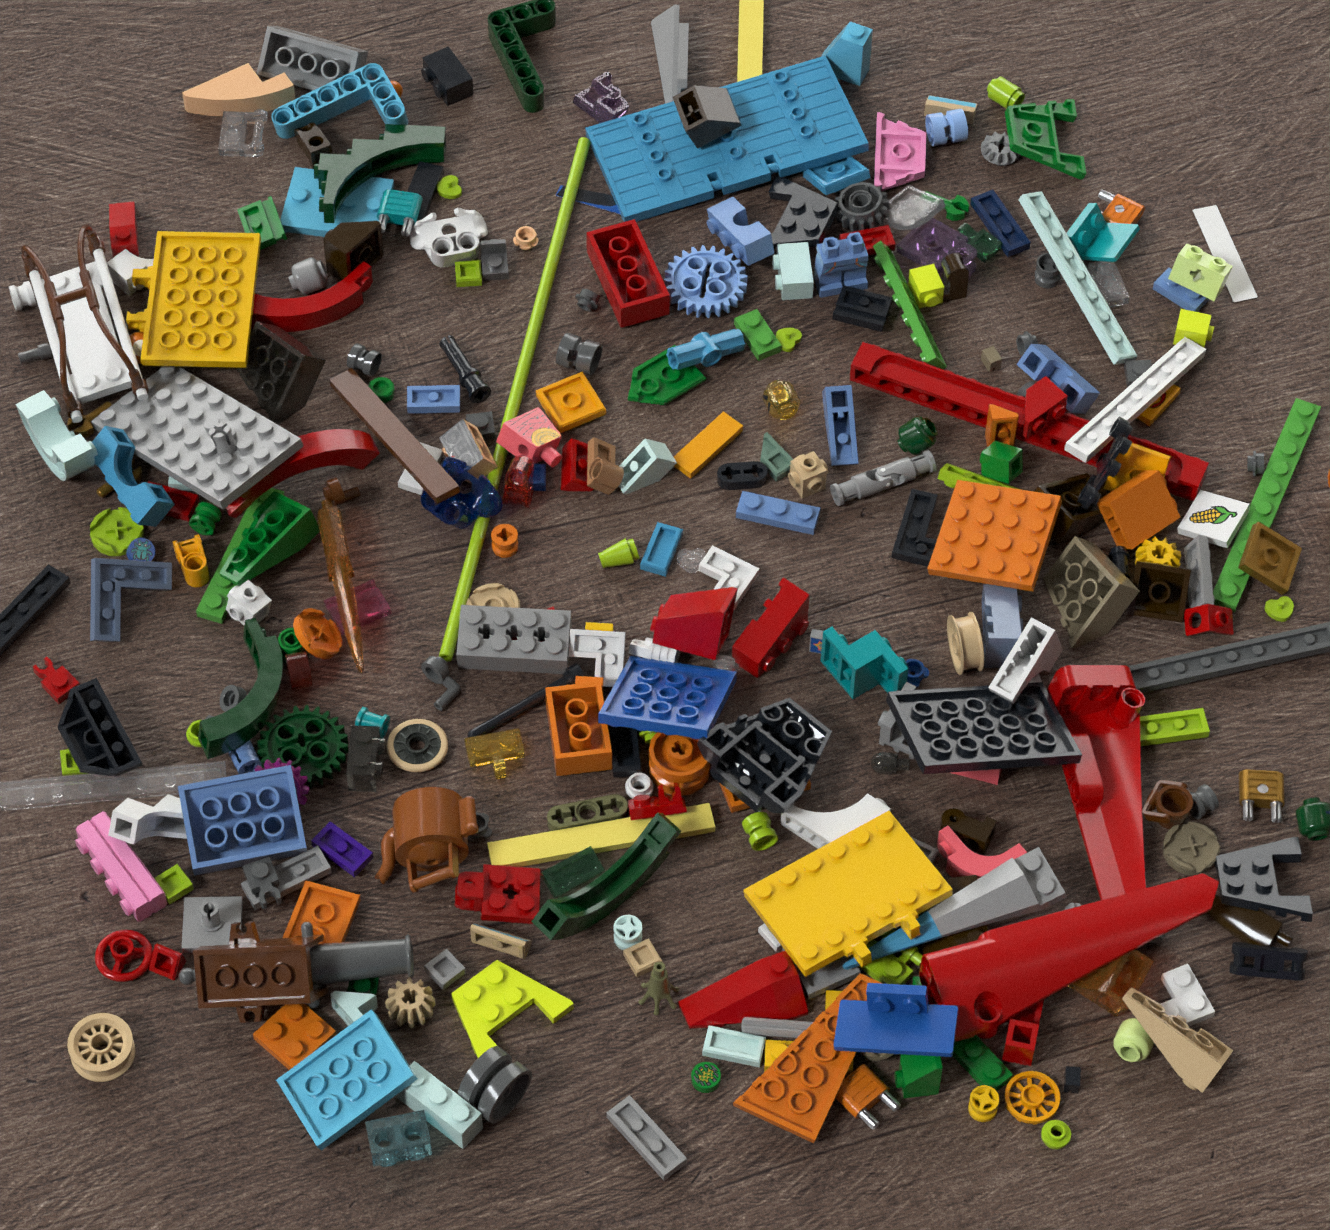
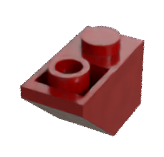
[1023,376,1068,439]

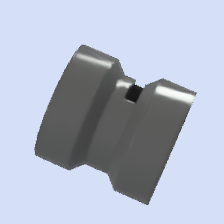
[1034,253,1060,289]
[347,343,382,377]

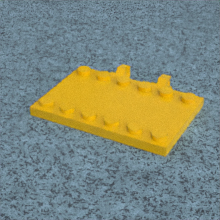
[126,231,261,368]
[744,811,953,977]

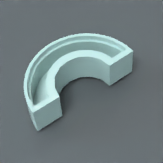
[16,390,98,481]

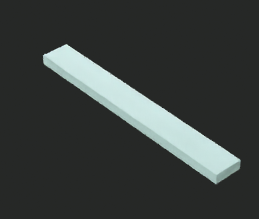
[1018,191,1138,365]

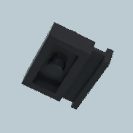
[832,285,893,332]

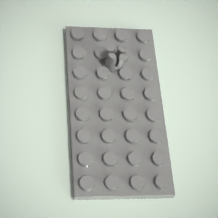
[91,366,303,509]

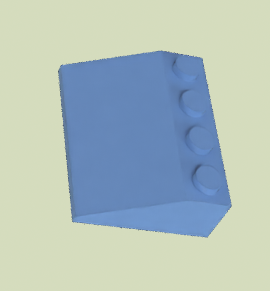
[178,765,307,875]

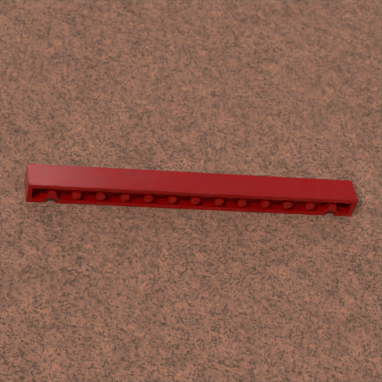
[850,342,1209,501]

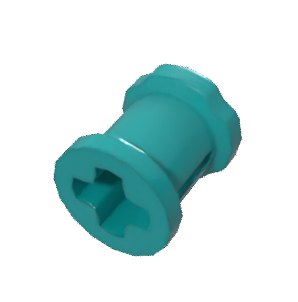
[355,707,390,739]

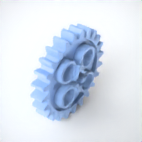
[664,245,747,318]

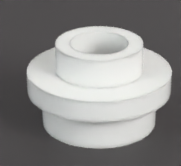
[625,773,653,799]

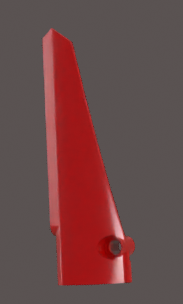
[1047,665,1146,900]
[919,873,1219,1042]

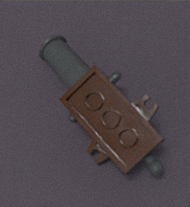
[179,921,414,1023]

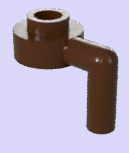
[322,477,361,506]

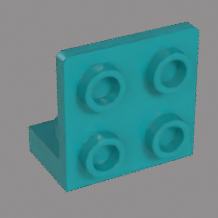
[1066,203,1140,262]

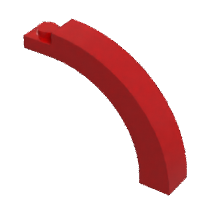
[251,261,373,332]
[225,429,380,518]

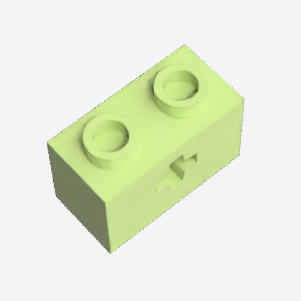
[1168,244,1233,301]

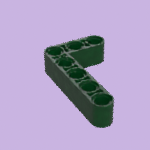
[488,0,556,113]

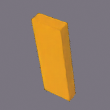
[674,411,743,479]

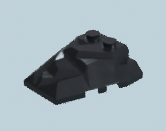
[697,698,832,814]

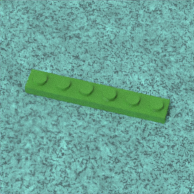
[873,241,947,369]
[196,488,285,624]

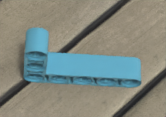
[271,63,408,139]

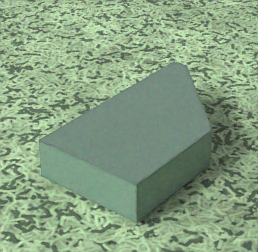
[760,432,794,482]

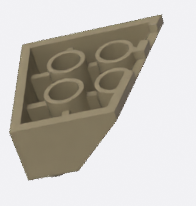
[1043,536,1139,649]

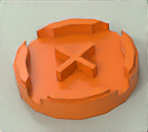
[293,608,342,660]

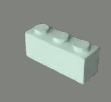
[396,1061,483,1149]

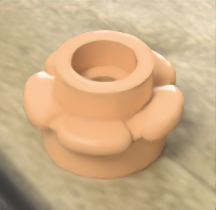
[513,226,539,250]

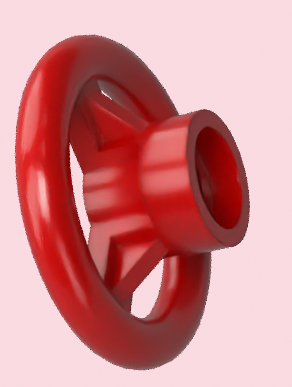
[95,930,153,982]

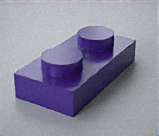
[311,822,373,878]

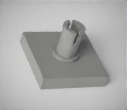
[182,896,243,954]

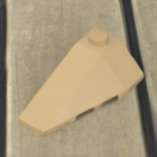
[1122,987,1233,1093]

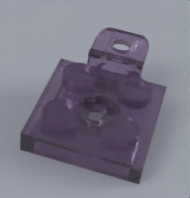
[897,215,977,277]

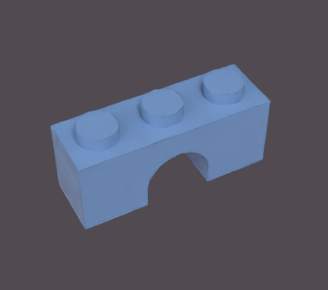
[707,197,774,266]
[1017,344,1100,414]

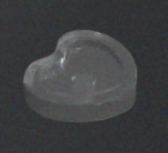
[677,548,706,573]

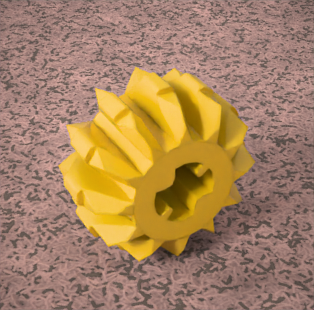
[1135,536,1181,567]

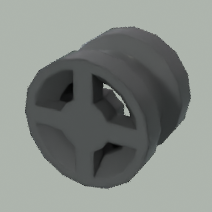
[1190,784,1219,819]

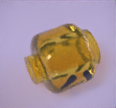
[762,380,801,420]

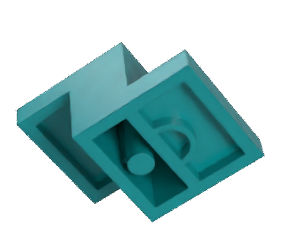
[821,626,909,699]

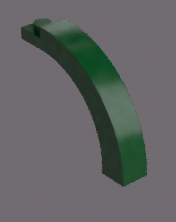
[198,618,283,759]
[531,813,682,940]

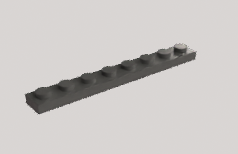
[1128,622,1330,693]

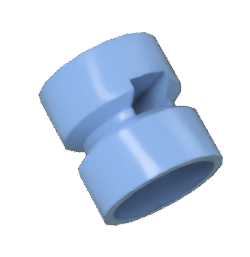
[925,109,968,146]

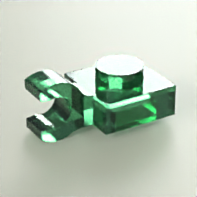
[956,222,1002,263]

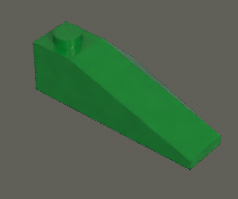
[219,491,321,586]

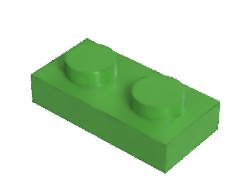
[734,309,782,361]

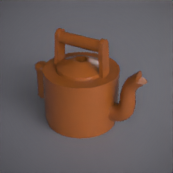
[375,787,479,893]

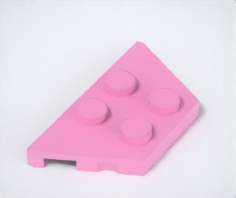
[874,112,926,191]

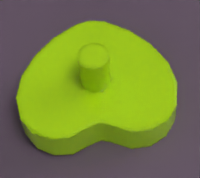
[437,175,462,199]
[776,328,802,352]
[1264,596,1294,622]

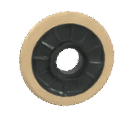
[387,719,448,772]

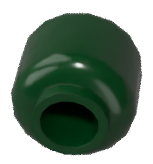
[897,416,938,455]
[1296,797,1330,841]

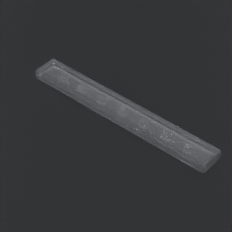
[0,761,227,811]

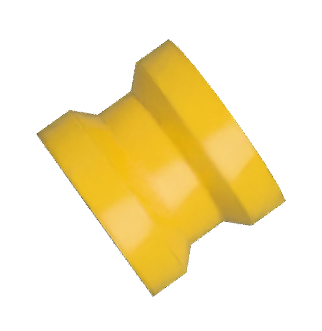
[968,1085,999,1122]

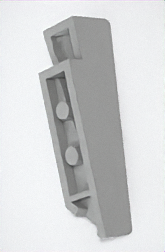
[651,5,689,104]

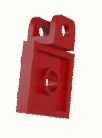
[454,864,540,924]

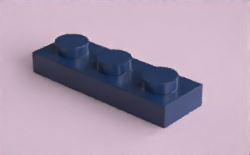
[970,189,1031,257]

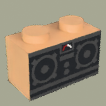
[439,419,498,485]

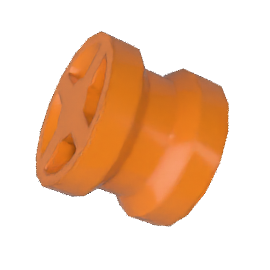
[491,524,519,558]

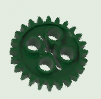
[257,705,349,789]

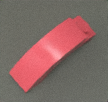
[937,826,1027,879]

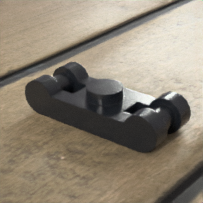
[1229,942,1308,981]

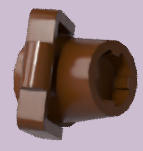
[1142,780,1193,830]

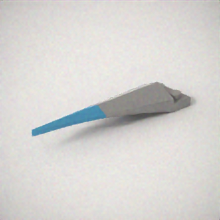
[843,847,1067,970]

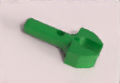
[922,191,969,221]

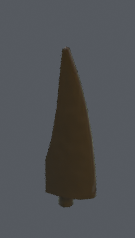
[1178,877,1293,948]

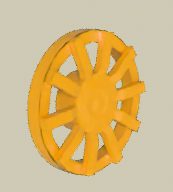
[1004,1071,1060,1125]

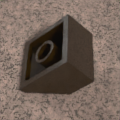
[323,221,384,281]

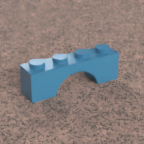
[92,426,175,527]

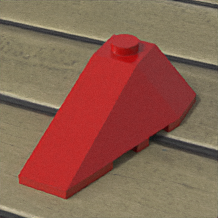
[678,951,808,1029]

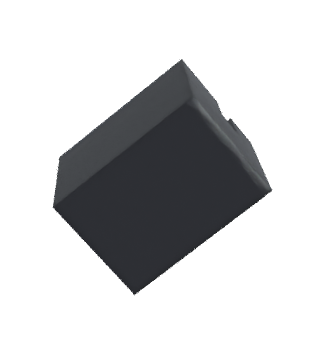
[1064,1066,1081,1094]

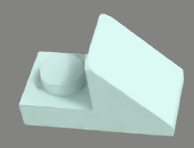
[330,991,378,1026]

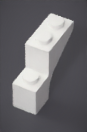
[107,249,154,296]
[108,794,187,845]

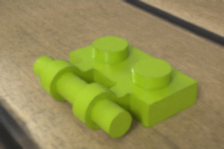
[851,928,922,985]

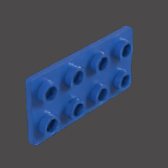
[834,983,958,1057]

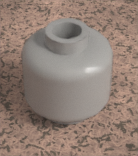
[288,257,329,295]

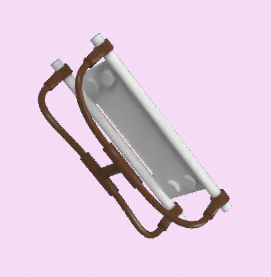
[21,224,149,423]

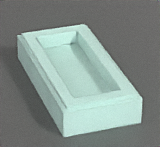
[702,1025,766,1067]

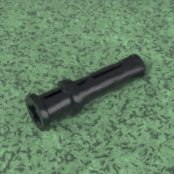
[439,335,491,403]

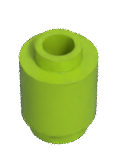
[987,76,1025,109]

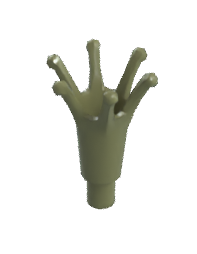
[638,962,679,1016]

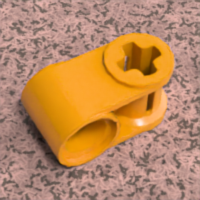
[172,534,210,587]

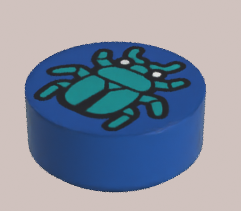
[127,538,155,561]

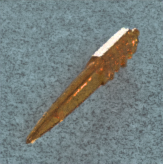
[317,499,364,674]

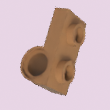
[587,437,624,495]

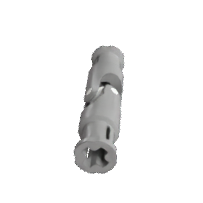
[830,450,936,506]

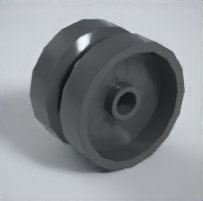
[458,1046,532,1124]

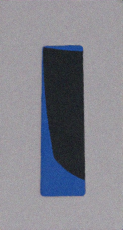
[556,185,620,214]

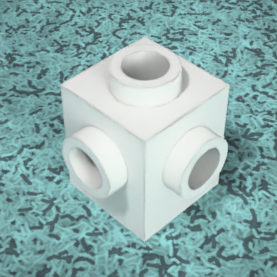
[226,580,272,625]

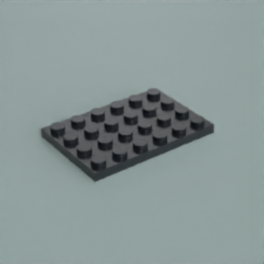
[886,682,1082,774]

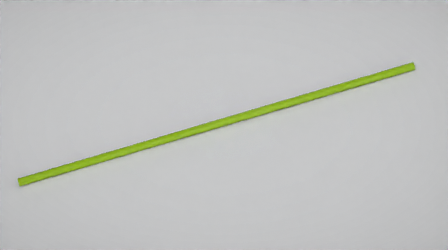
[439,137,591,662]

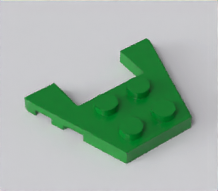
[1005,99,1086,180]

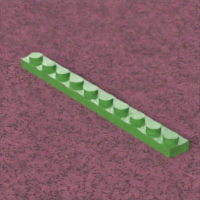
[1213,398,1321,613]

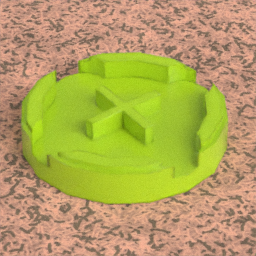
[90,507,144,556]

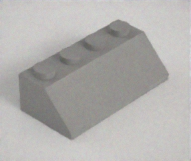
[256,26,368,91]

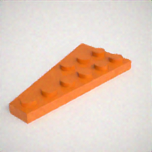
[733,973,883,1143]

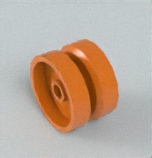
[649,732,710,796]

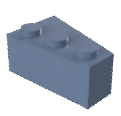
[981,584,1023,668]

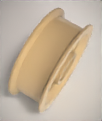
[947,612,984,675]
[67,1013,135,1082]

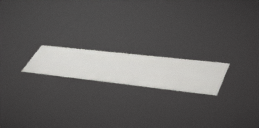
[1193,205,1258,302]

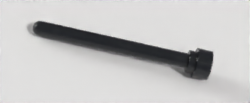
[467,663,585,740]

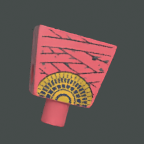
[496,407,562,467]

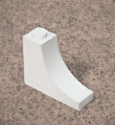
[988,617,1063,704]
[781,793,891,849]

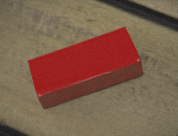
[561,438,594,491]

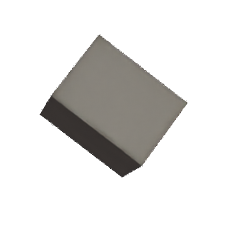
[981,346,1002,373]

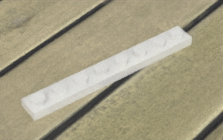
[1064,337,1206,463]

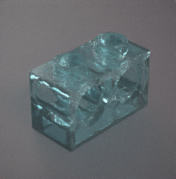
[365,1110,432,1167]

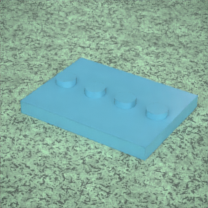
[280,167,394,237]
[276,1009,418,1150]

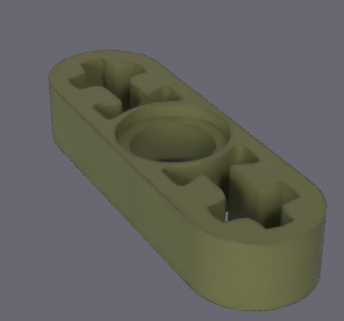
[547,794,628,831]

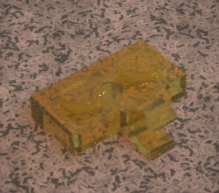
[464,728,525,779]

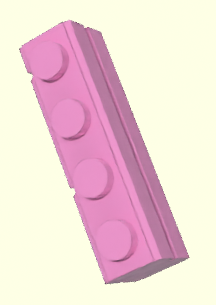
[75,811,167,922]

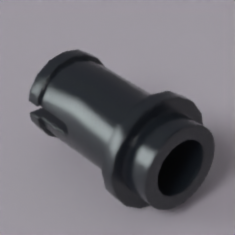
[1108,546,1130,579]

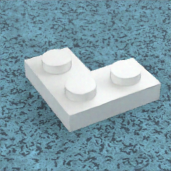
[699,546,759,610]
[568,629,626,687]
[1161,964,1215,1026]

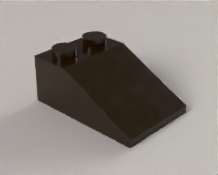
[1034,473,1108,545]

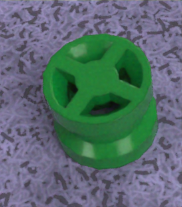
[189,502,222,536]

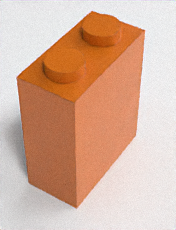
[1097,470,1181,549]

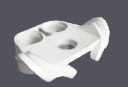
[410,208,488,267]

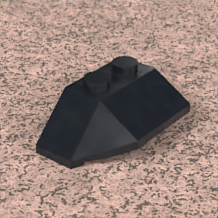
[58,678,142,777]

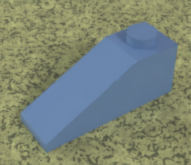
[822,385,858,466]

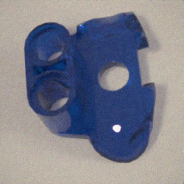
[421,457,503,529]

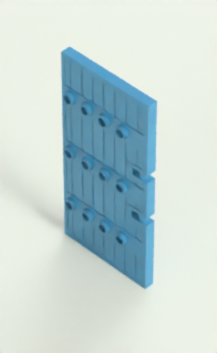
[585,55,869,222]

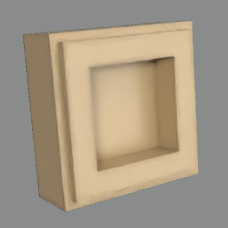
[623,938,662,977]

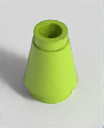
[598,538,640,568]

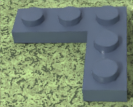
[90,558,172,642]

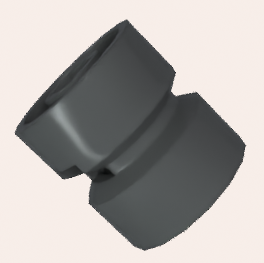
[556,333,603,376]

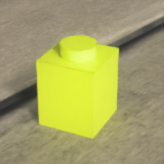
[908,264,944,309]
[1173,309,1214,347]

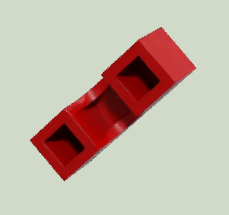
[1002,1000,1044,1066]

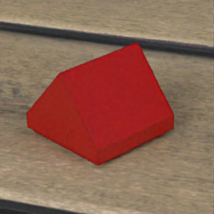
[149,943,187,981]

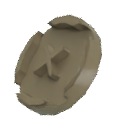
[1162,822,1220,875]

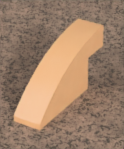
[182,63,295,116]

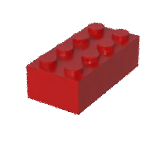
[586,219,670,328]

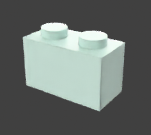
[772,242,814,300]

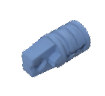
[228,740,261,774]

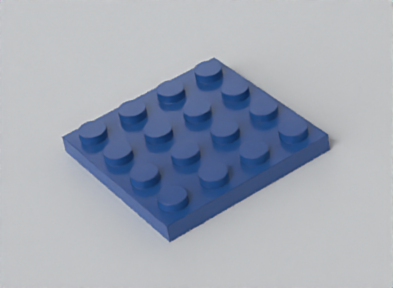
[598,656,737,739]

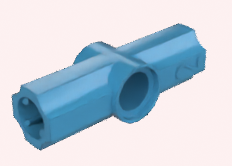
[666,329,745,370]

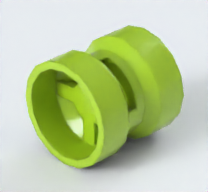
[742,812,778,851]

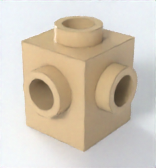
[788,451,828,499]

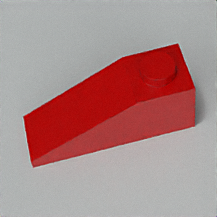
[109,201,140,258]

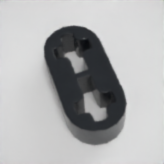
[717,461,767,490]

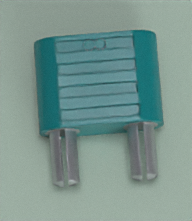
[377,189,423,237]

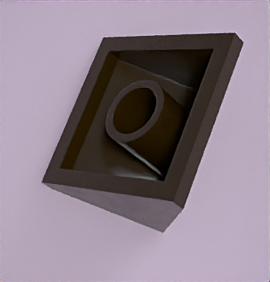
[1128,560,1191,623]

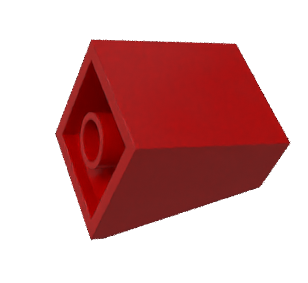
[650,587,738,660]

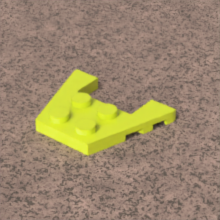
[451,960,574,1058]

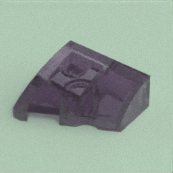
[573,71,629,123]

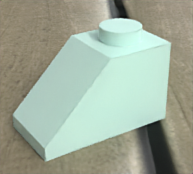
[619,439,677,494]

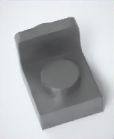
[480,239,509,281]

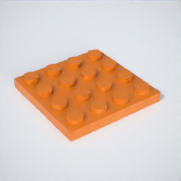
[927,480,1062,592]

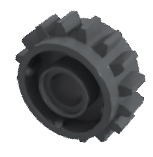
[835,182,890,232]

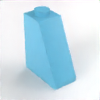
[821,22,873,86]

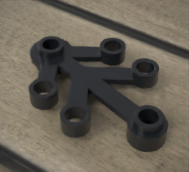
[1077,416,1133,510]

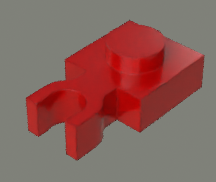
[33,657,80,704]

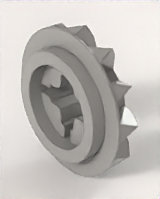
[981,132,1020,165]

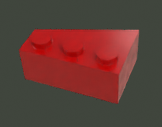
[732,577,810,678]

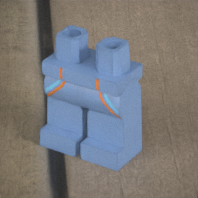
[813,232,868,298]

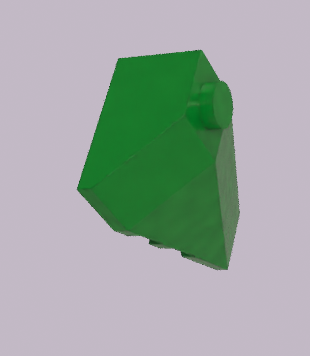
[894,976,943,1099]

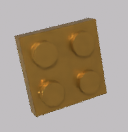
[1238,521,1302,595]

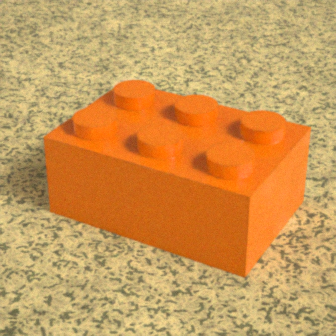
[545,681,612,776]

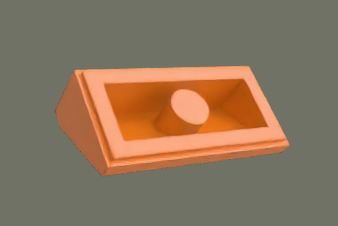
[985,404,1019,447]

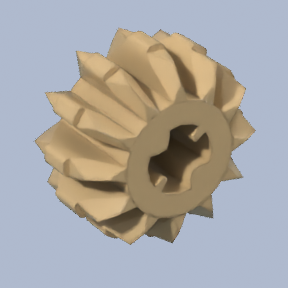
[385,977,436,1029]

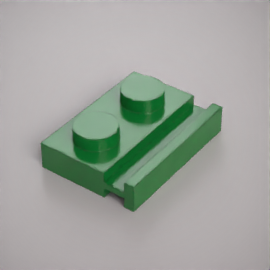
[237,196,287,250]

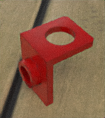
[1184,604,1234,636]

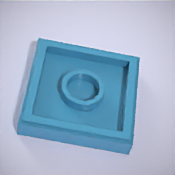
[802,156,870,195]

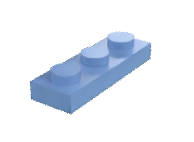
[736,491,820,535]

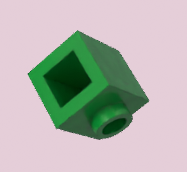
[980,441,1023,484]

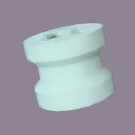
[614,915,642,950]

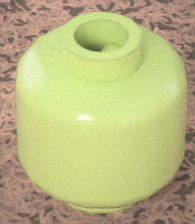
[1114,1018,1154,1062]

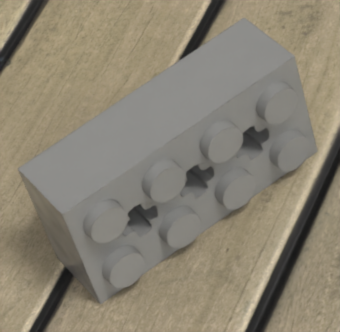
[456,605,572,674]

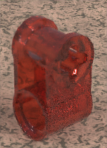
[502,455,534,509]

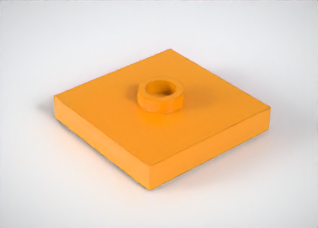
[536,371,606,433]
[1104,443,1171,492]

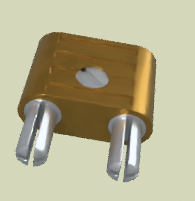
[1239,769,1285,823]

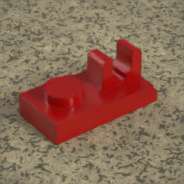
[627,782,687,820]

